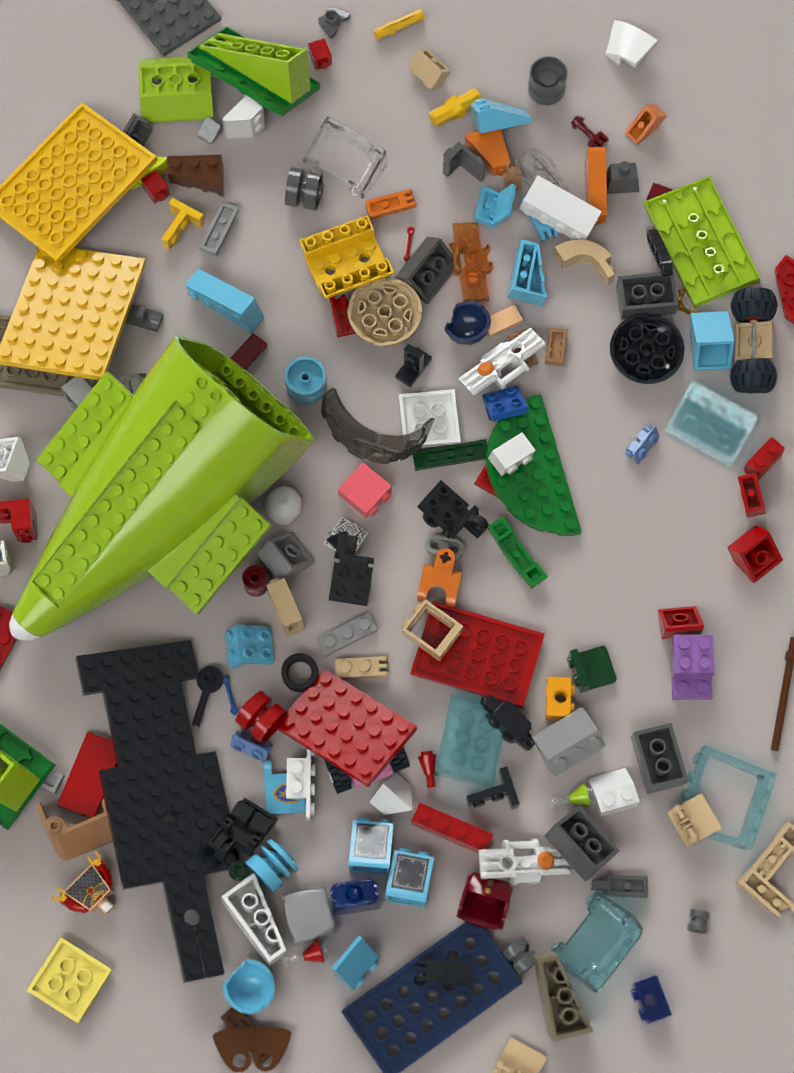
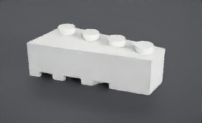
[221,873,286,967]

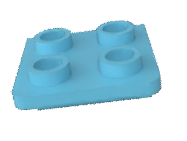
[474,184,516,228]
[225,625,274,669]

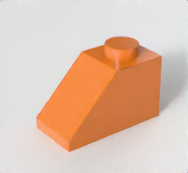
[624,104,667,145]

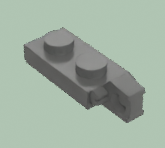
[591,875,648,898]

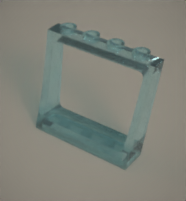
[674,745,777,850]

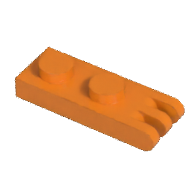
[365,189,417,220]

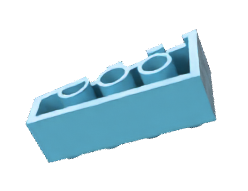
[185,269,264,334]

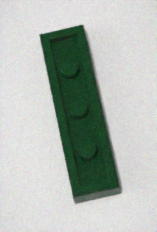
[412,439,488,471]

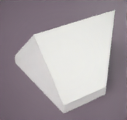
[370,773,413,816]

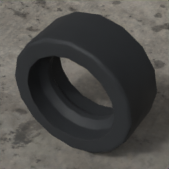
[281,653,319,692]

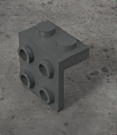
[443,142,486,182]

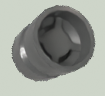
[502,936,536,976]

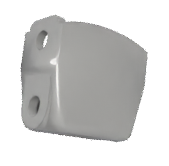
[282,887,337,946]

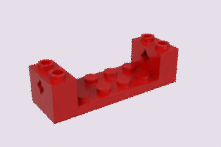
[0,498,38,543]

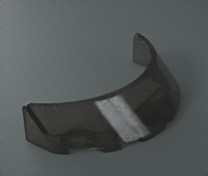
[321,388,435,464]

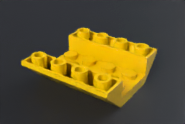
[299,215,394,299]

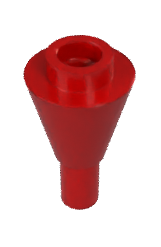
[417,751,437,788]

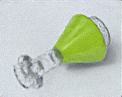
[548,783,595,811]

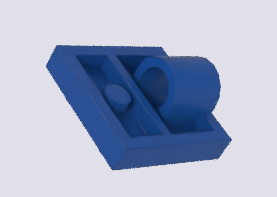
[482,385,529,422]

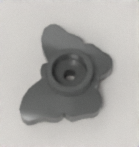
[318,7,350,38]

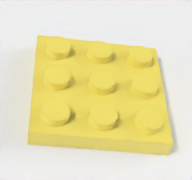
[26,938,113,1024]

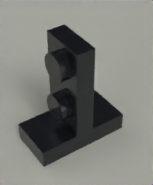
[395,344,432,388]
[466,766,520,810]

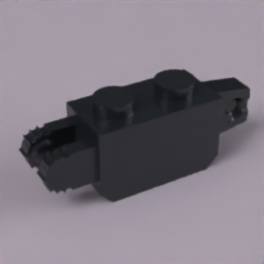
[480,695,535,751]

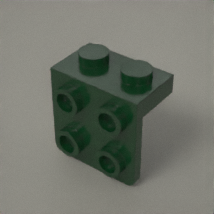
[567,646,617,693]

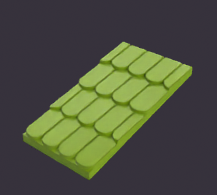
[644,176,760,308]

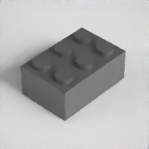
[616,272,679,319]
[631,723,688,794]
[545,806,620,882]

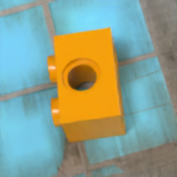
[545,677,575,720]

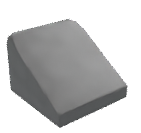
[197,117,222,145]

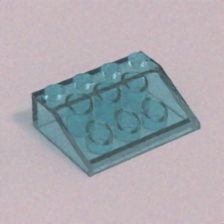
[665,380,760,467]
[434,694,503,788]

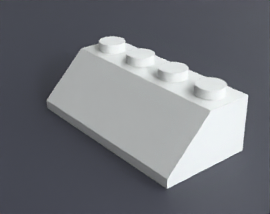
[519,175,602,240]

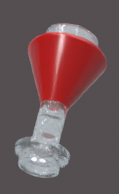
[282,939,329,970]

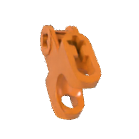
[417,548,462,607]

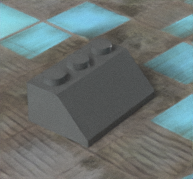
[395,237,460,304]

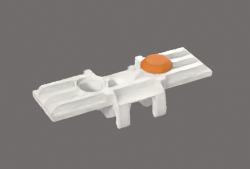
[458,328,546,396]
[479,839,570,886]

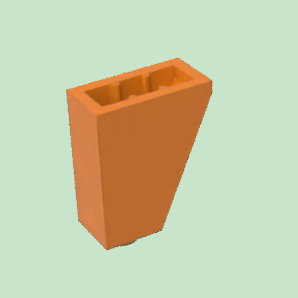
[465,129,511,176]

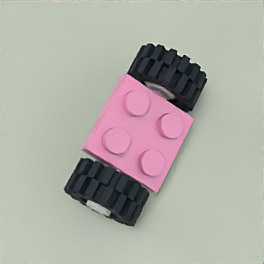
[325,746,410,794]

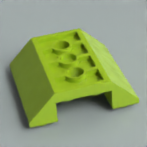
[139,56,214,123]

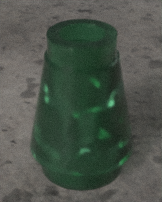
[228,860,250,881]

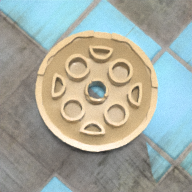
[348,277,422,347]

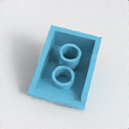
[470,99,533,133]
[332,936,379,991]

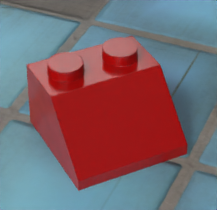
[727,525,783,583]

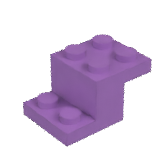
[671,635,715,700]

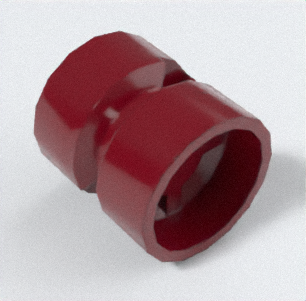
[242,565,269,597]

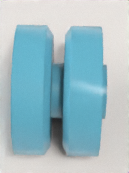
[284,356,327,405]

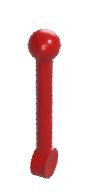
[403,227,414,262]

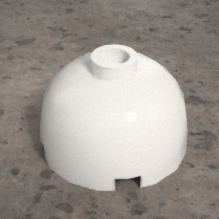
[264,486,302,525]

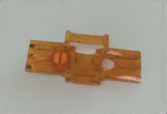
[449,222,493,302]

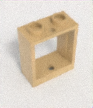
[266,578,304,637]
[401,599,463,661]

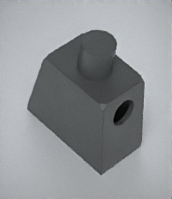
[606,161,639,194]

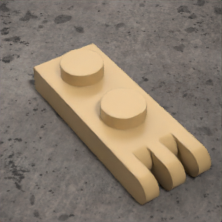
[335,656,389,680]

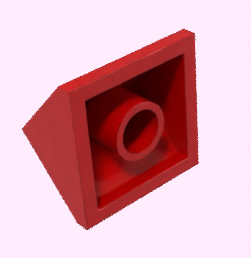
[658,606,704,639]

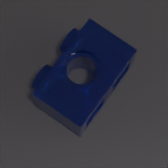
[630,975,672,1025]

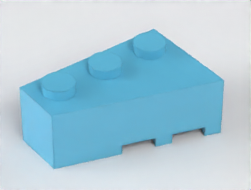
[507,239,547,306]

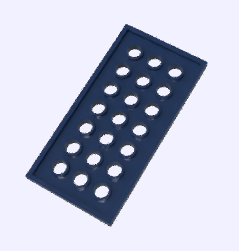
[341,922,523,1073]

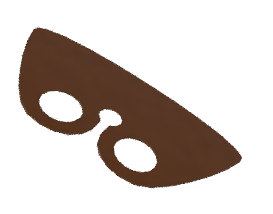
[213,1027,292,1072]

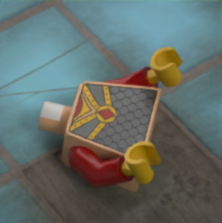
[51,851,114,915]

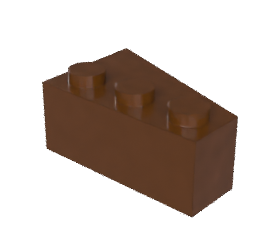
[167,154,224,197]

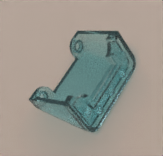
[550,891,643,993]

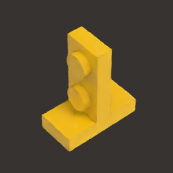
[161,198,205,250]

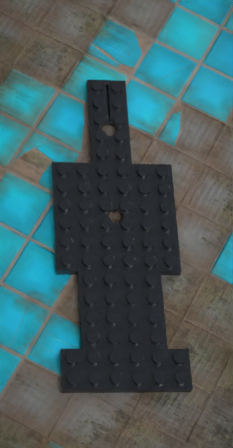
[75,640,241,983]

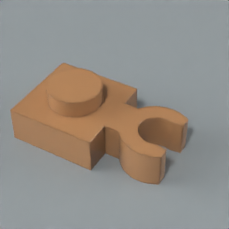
[503,160,522,191]

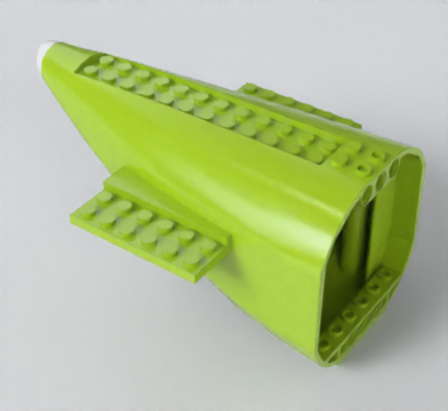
[9,335,314,641]

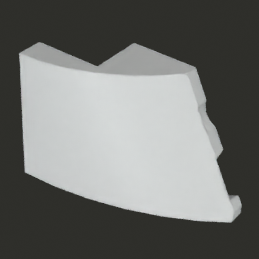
[606,20,658,68]

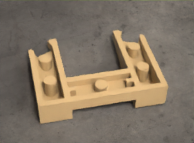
[736,822,794,917]

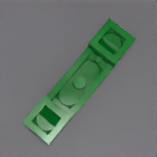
[487,516,548,588]

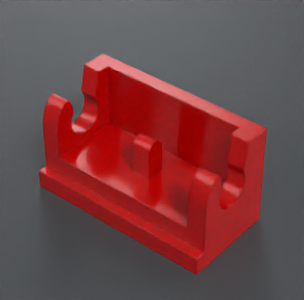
[329,294,355,338]

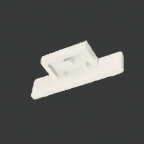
[286,749,315,821]

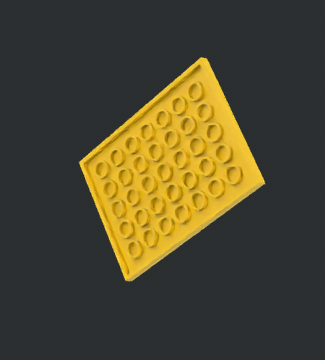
[0,103,158,264]
[0,248,146,380]

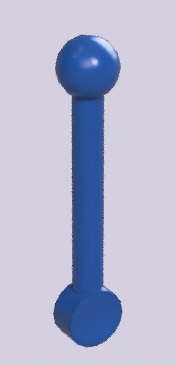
[223,676,239,715]

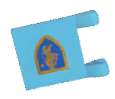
[263,760,306,815]

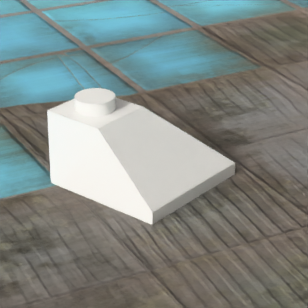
[0,437,30,482]

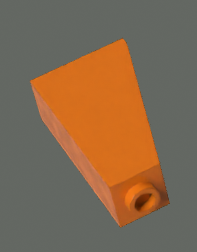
[585,147,607,225]

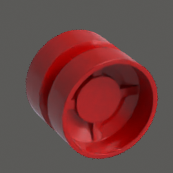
[235,690,288,744]

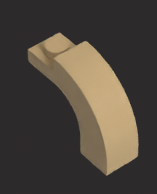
[553,239,615,285]

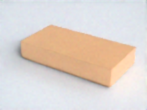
[488,305,523,337]

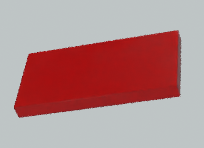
[57,731,117,818]

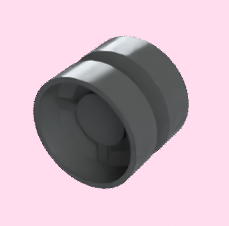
[528,56,568,105]
[285,167,324,211]

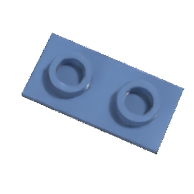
[625,425,660,464]
[230,730,273,761]

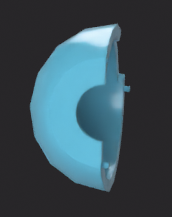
[223,959,275,1014]

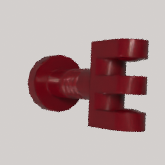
[571,115,609,147]

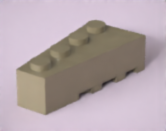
[532,950,594,1041]

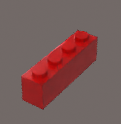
[411,802,494,854]

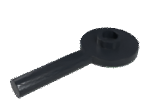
[192,666,224,727]

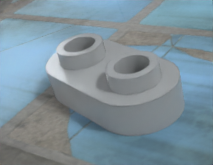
[425,535,464,559]

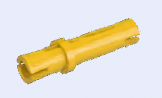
[373,9,425,40]

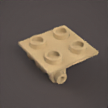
[667,793,722,848]
[492,1037,547,1073]

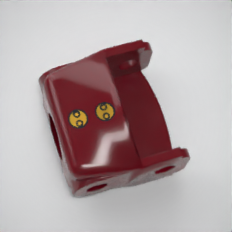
[456,873,513,930]

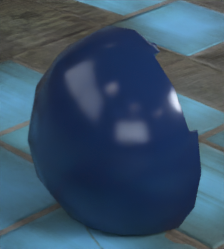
[444,301,491,345]

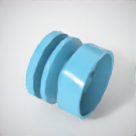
[245,839,299,893]

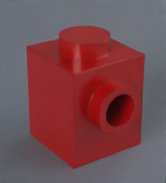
[308,38,332,70]
[141,170,170,204]

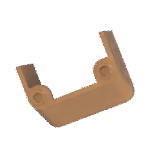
[35,798,113,861]

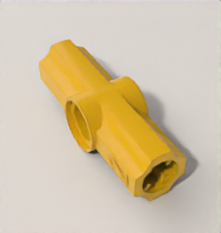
[429,88,482,127]

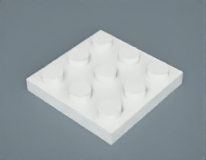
[399,389,461,450]

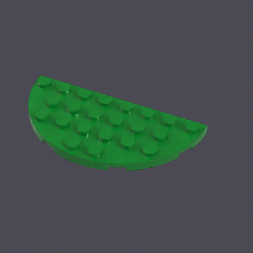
[486,394,582,536]

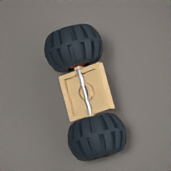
[730,287,778,394]

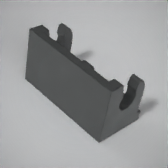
[123,113,153,146]

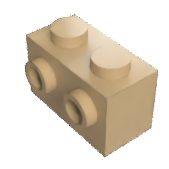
[407,48,451,89]

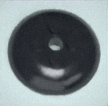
[610,314,685,384]

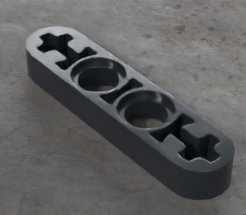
[647,229,673,277]

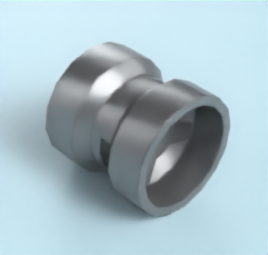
[687,909,710,934]

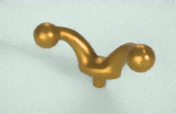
[678,288,699,314]

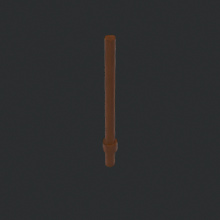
[771,637,794,752]

